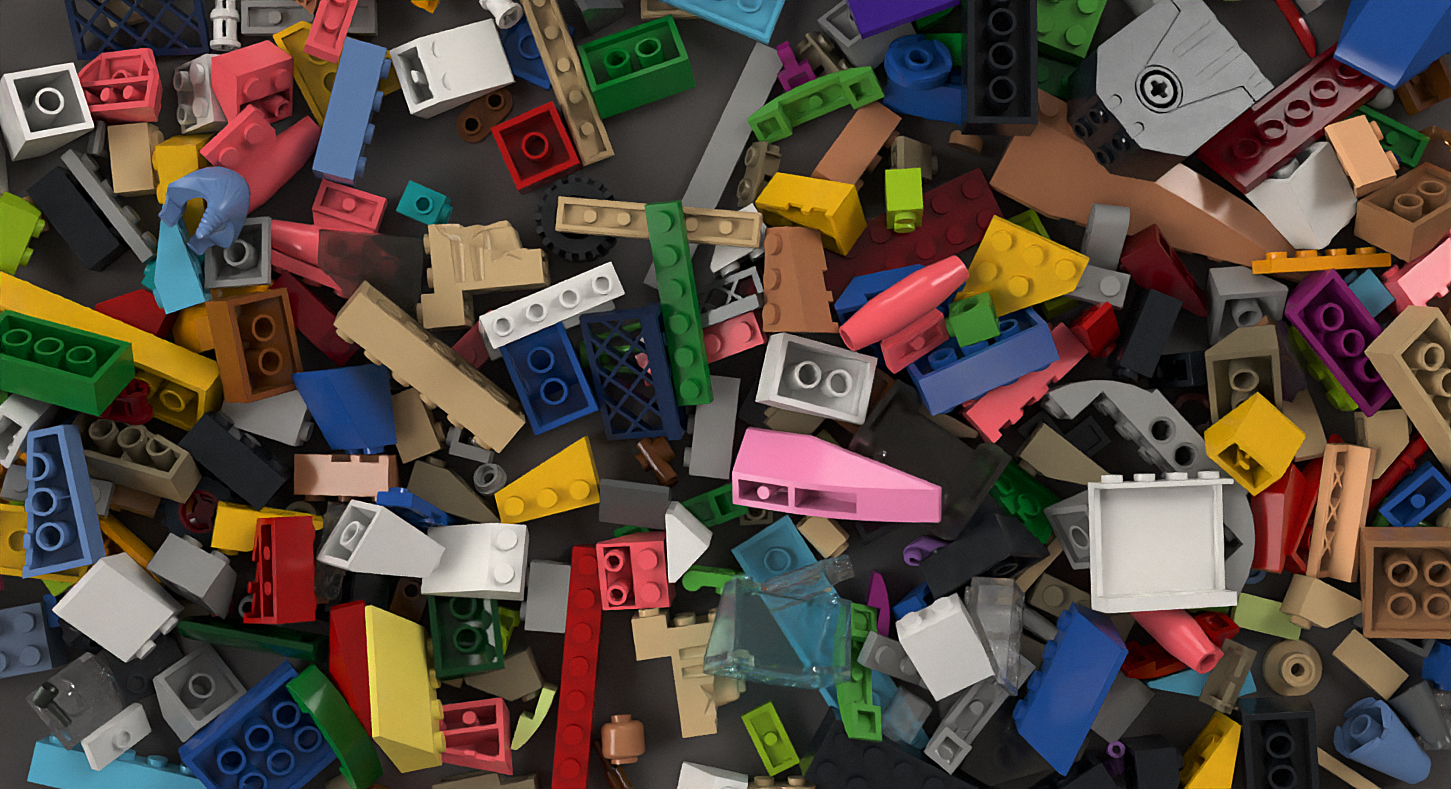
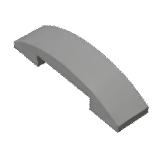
[924,645,1036,774]

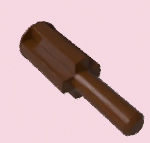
[592,738,634,789]

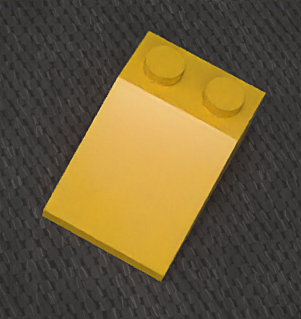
[1177,710,1242,789]

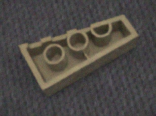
[72,412,203,504]

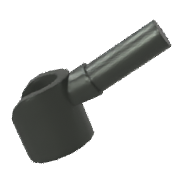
[33,681,72,727]

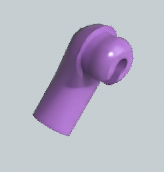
[903,535,951,566]
[1102,741,1125,778]

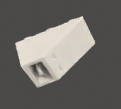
[389,18,515,119]

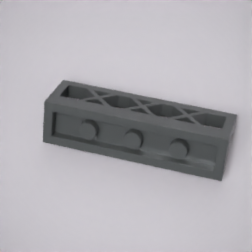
[640,265,764,343]

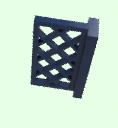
[64,0,212,60]
[579,301,688,441]

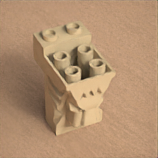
[416,220,551,332]
[631,607,746,738]

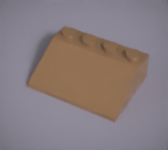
[1359,527,1451,639]

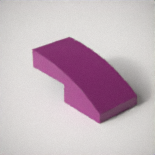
[865,569,890,636]

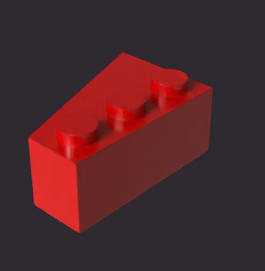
[243,516,318,624]

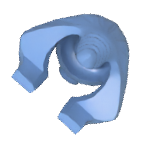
[158,166,251,255]

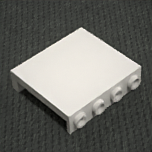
[478,262,625,361]
[1088,471,1237,613]

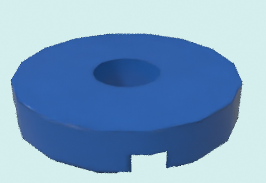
[884,34,953,91]

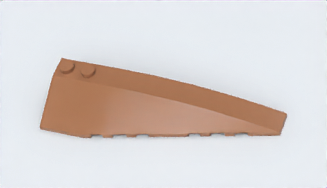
[988,89,1323,283]

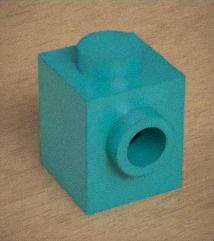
[396,180,453,226]

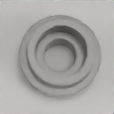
[474,463,507,496]

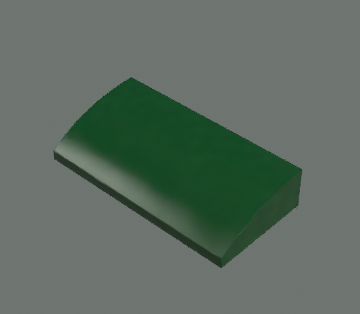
[427,595,505,682]
[177,615,330,663]

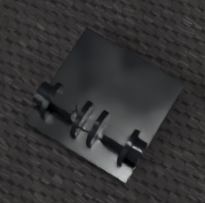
[101,630,183,706]

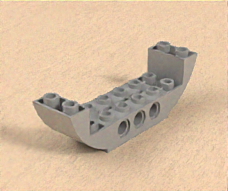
[1039,380,1255,597]

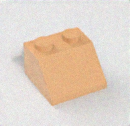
[1324,115,1400,199]

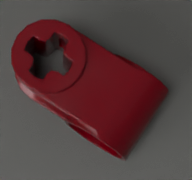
[89,379,154,425]

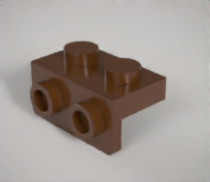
[1396,56,1451,117]

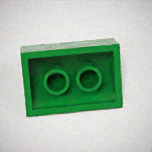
[577,14,697,119]

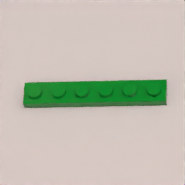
[644,200,714,406]

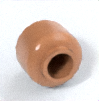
[600,714,646,764]

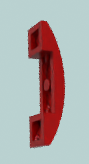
[1120,611,1240,679]

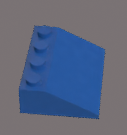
[1013,601,1129,776]
[178,659,337,789]

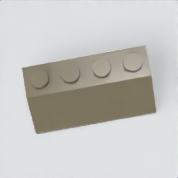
[1205,324,1283,425]

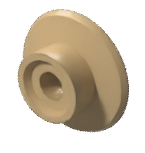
[1262,638,1322,696]

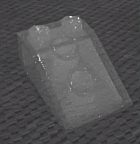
[965,577,1025,696]

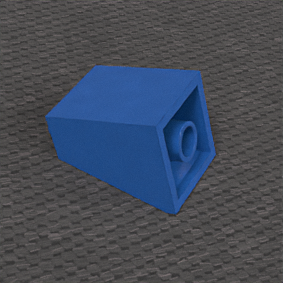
[291,363,397,455]

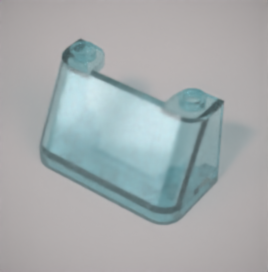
[703,575,852,690]

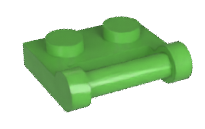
[682,564,745,596]

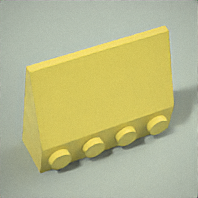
[365,605,446,773]

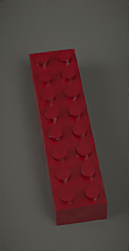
[737,167,1005,347]

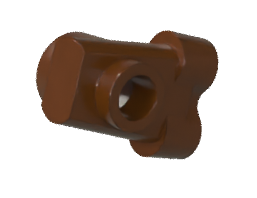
[635,436,679,488]

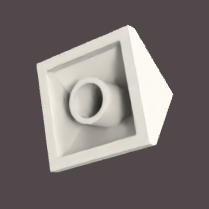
[665,501,713,583]

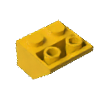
[1204,392,1306,496]

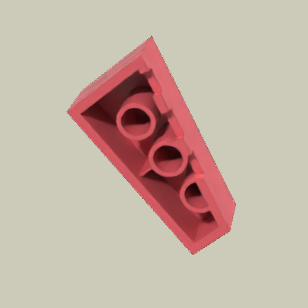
[957,322,1089,443]

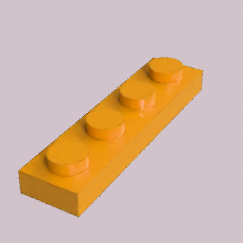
[1252,247,1391,274]

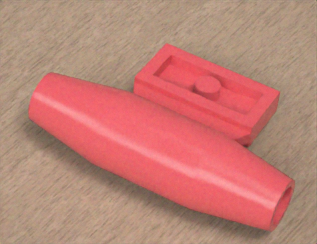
[199,104,322,215]
[271,179,402,285]
[839,255,969,374]
[1129,609,1224,674]

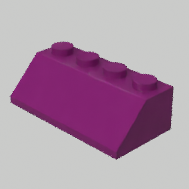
[1284,268,1393,417]

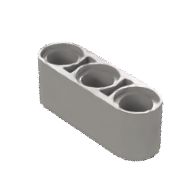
[1079,203,1130,271]

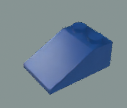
[499,321,600,436]

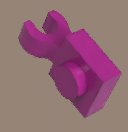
[775,41,817,92]

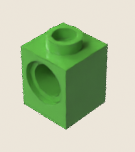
[945,291,1000,348]

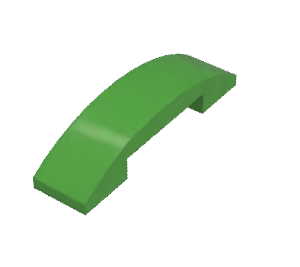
[748,66,885,144]
[836,602,882,742]

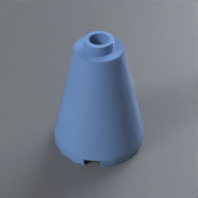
[1333,697,1431,784]

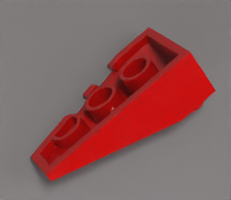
[1283,434,1345,576]
[329,599,372,736]

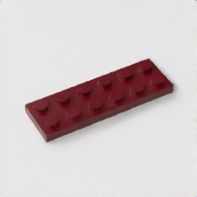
[1197,41,1386,195]

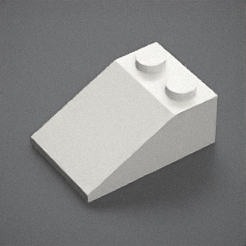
[755,332,878,425]
[421,523,529,601]

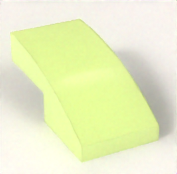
[1230,592,1301,641]
[510,682,559,750]

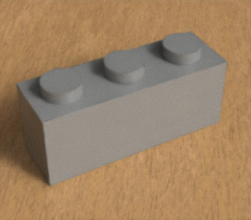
[683,375,740,479]

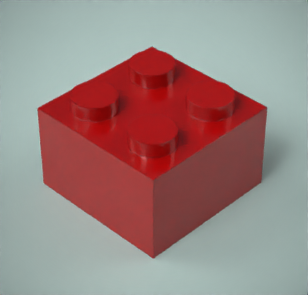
[490,101,583,195]

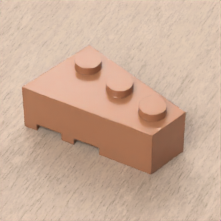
[810,100,902,193]
[762,226,839,333]
[294,453,402,502]

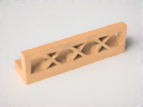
[1306,443,1377,583]

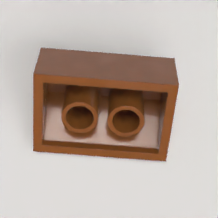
[205,287,303,403]

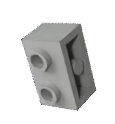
[520,559,571,633]

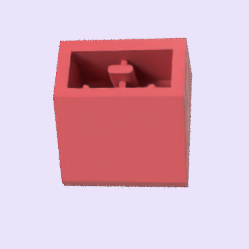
[211,40,294,124]
[596,531,676,610]

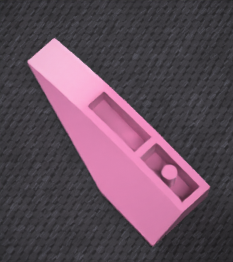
[732,427,942,523]

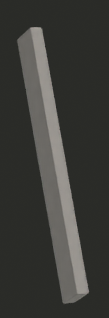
[643,41,783,290]

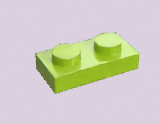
[741,700,800,777]

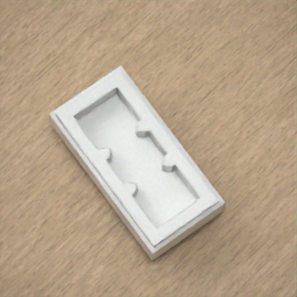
[81,702,152,771]

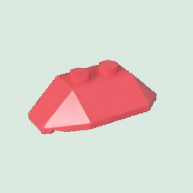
[77,48,163,125]

